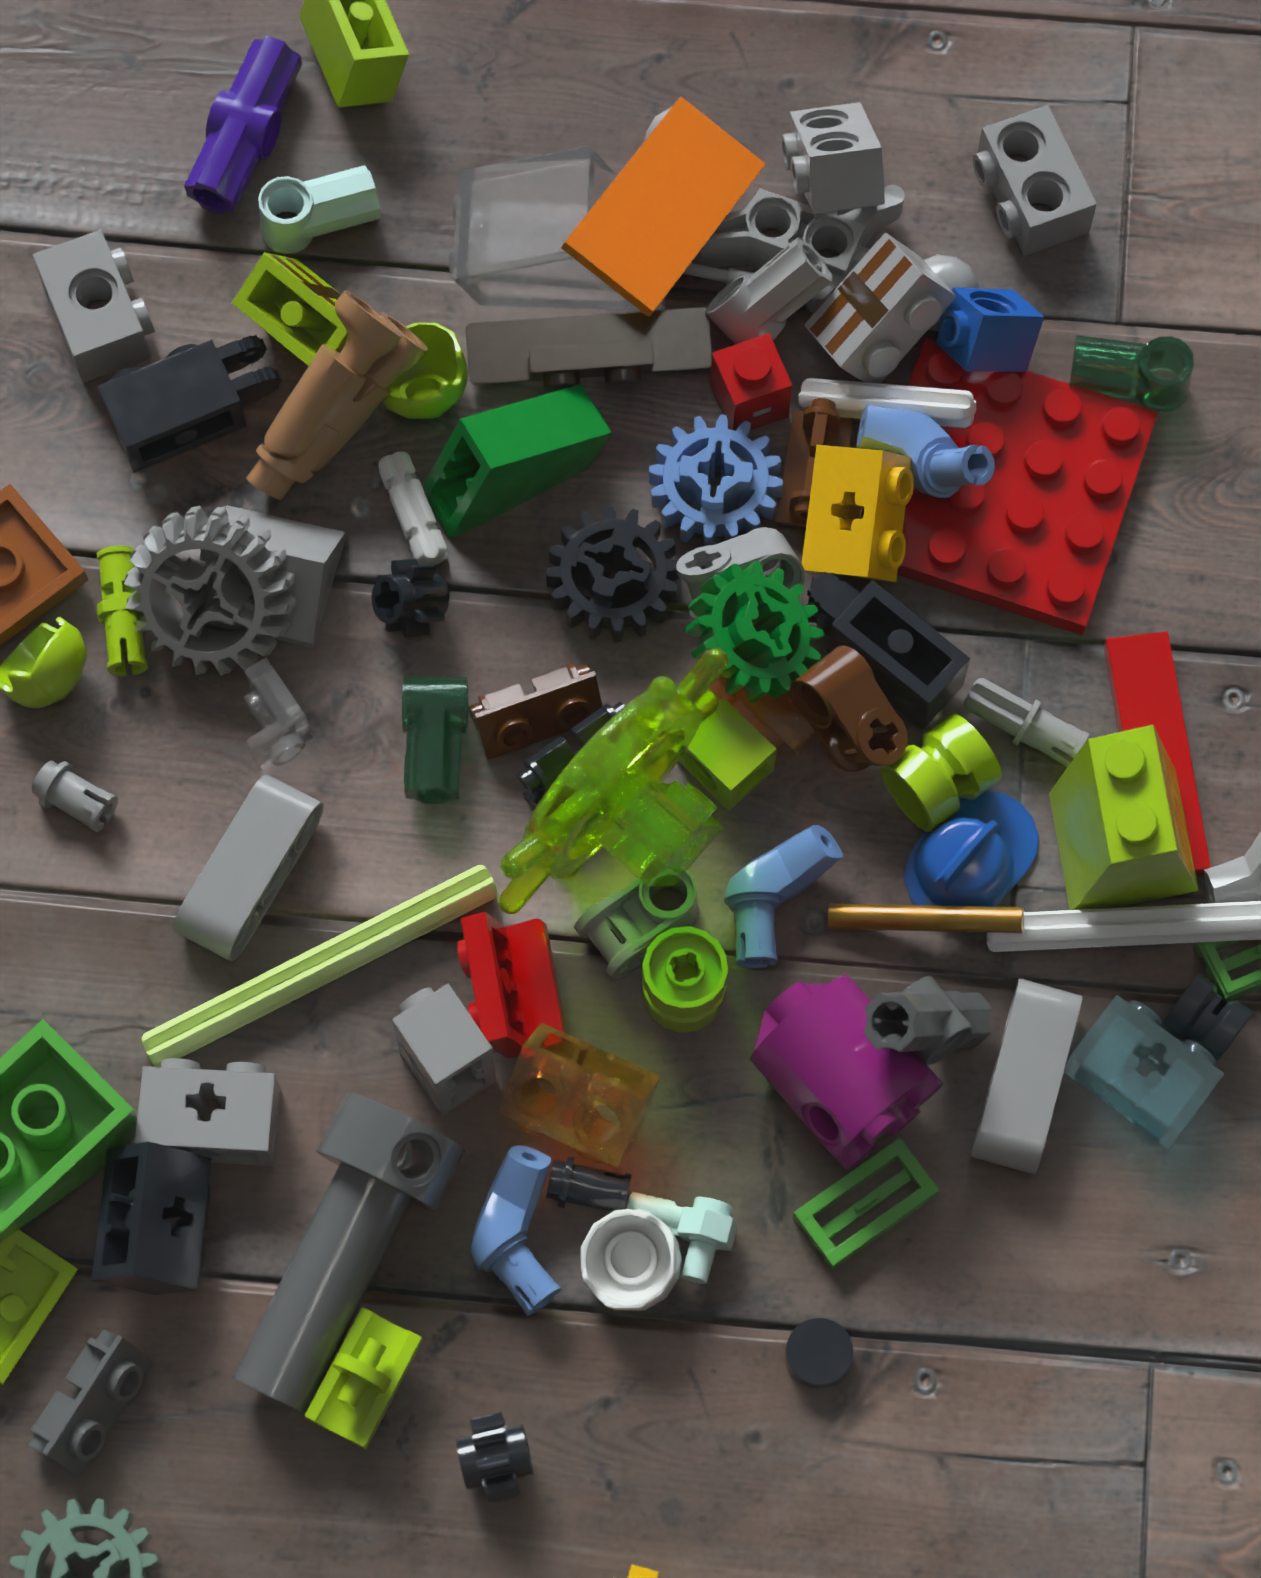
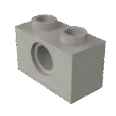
[32,230,155,383]

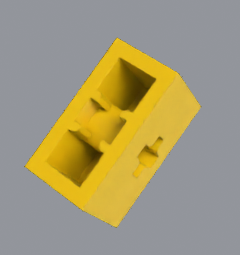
[802,445,914,582]

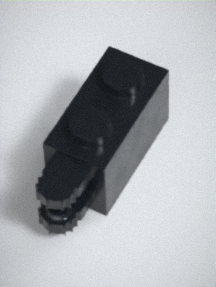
[98,335,282,473]
[806,572,970,730]

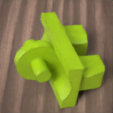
[304,1307,423,1450]

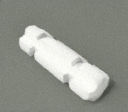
[378,451,448,565]

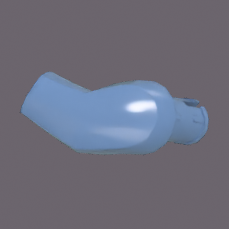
[857,405,995,498]
[724,825,844,968]
[471,1146,561,1316]

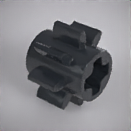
[371,559,450,638]
[456,1411,534,1502]

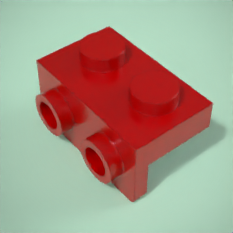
[457,912,568,1059]

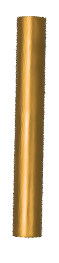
[828,904,1024,933]

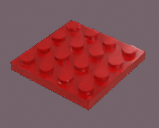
[860,337,1158,636]

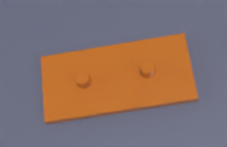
[561,96,766,317]

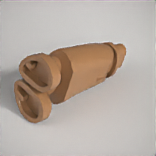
[246,290,428,500]

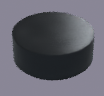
[785,1318,853,1389]

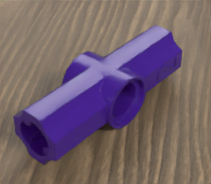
[184,36,302,214]

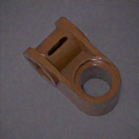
[790,645,908,772]

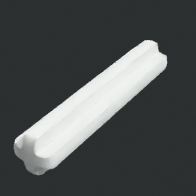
[799,378,976,428]

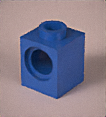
[936,288,1044,372]

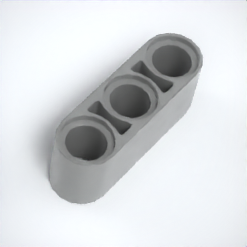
[173,774,324,962]
[971,978,1083,1175]

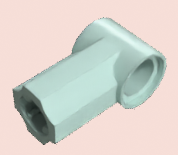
[258,165,381,254]

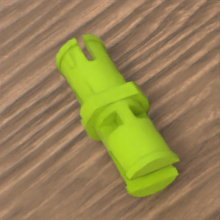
[96,545,148,677]

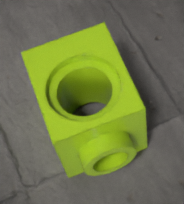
[676,697,777,811]

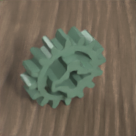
[9,1499,162,1578]

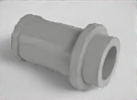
[32,761,118,832]

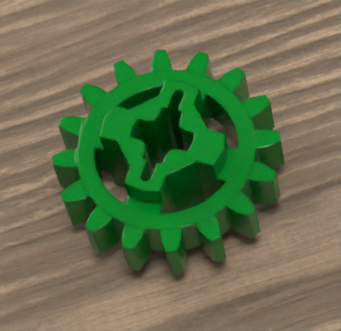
[686,561,823,702]

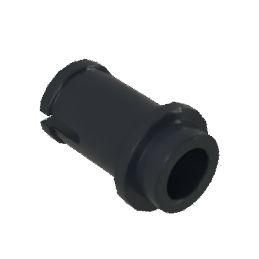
[546,1156,632,1212]

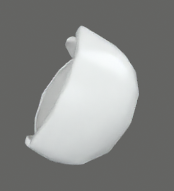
[581,1209,682,1311]

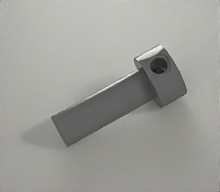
[233,1091,465,1413]

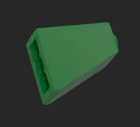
[422,384,612,539]

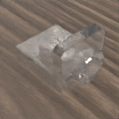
[244,657,313,770]

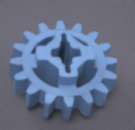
[649,415,783,546]

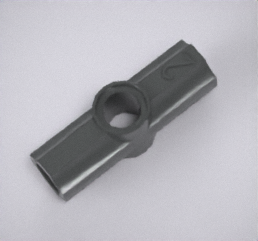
[863,976,993,1065]

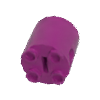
[749,974,944,1171]

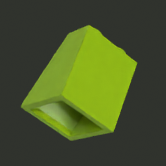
[1049,725,1199,910]

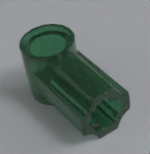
[1069,335,1195,413]
[402,676,469,804]

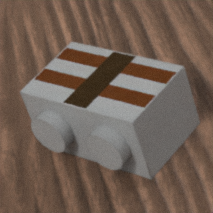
[804,232,957,383]

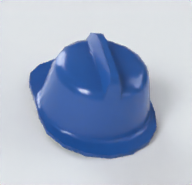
[905,791,1039,907]

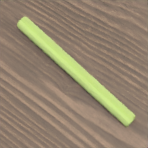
[141,865,497,1067]

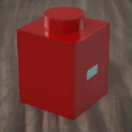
[710,333,792,431]

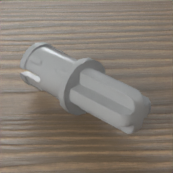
[964,678,1089,767]

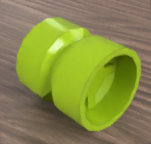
[880,714,1002,832]
[642,926,728,1033]

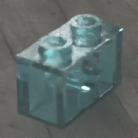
[1064,995,1225,1150]

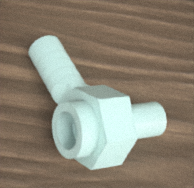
[627,1192,738,1284]

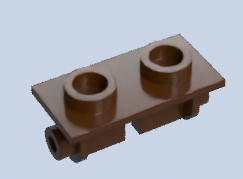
[775,398,854,528]
[468,662,603,760]

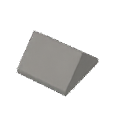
[199,505,346,648]

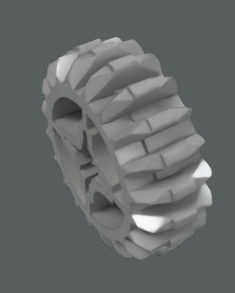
[124,505,296,676]

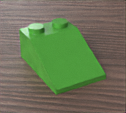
[0,1019,137,1242]

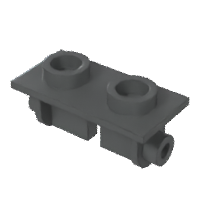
[28,1329,153,1478]

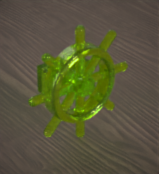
[498,648,728,914]

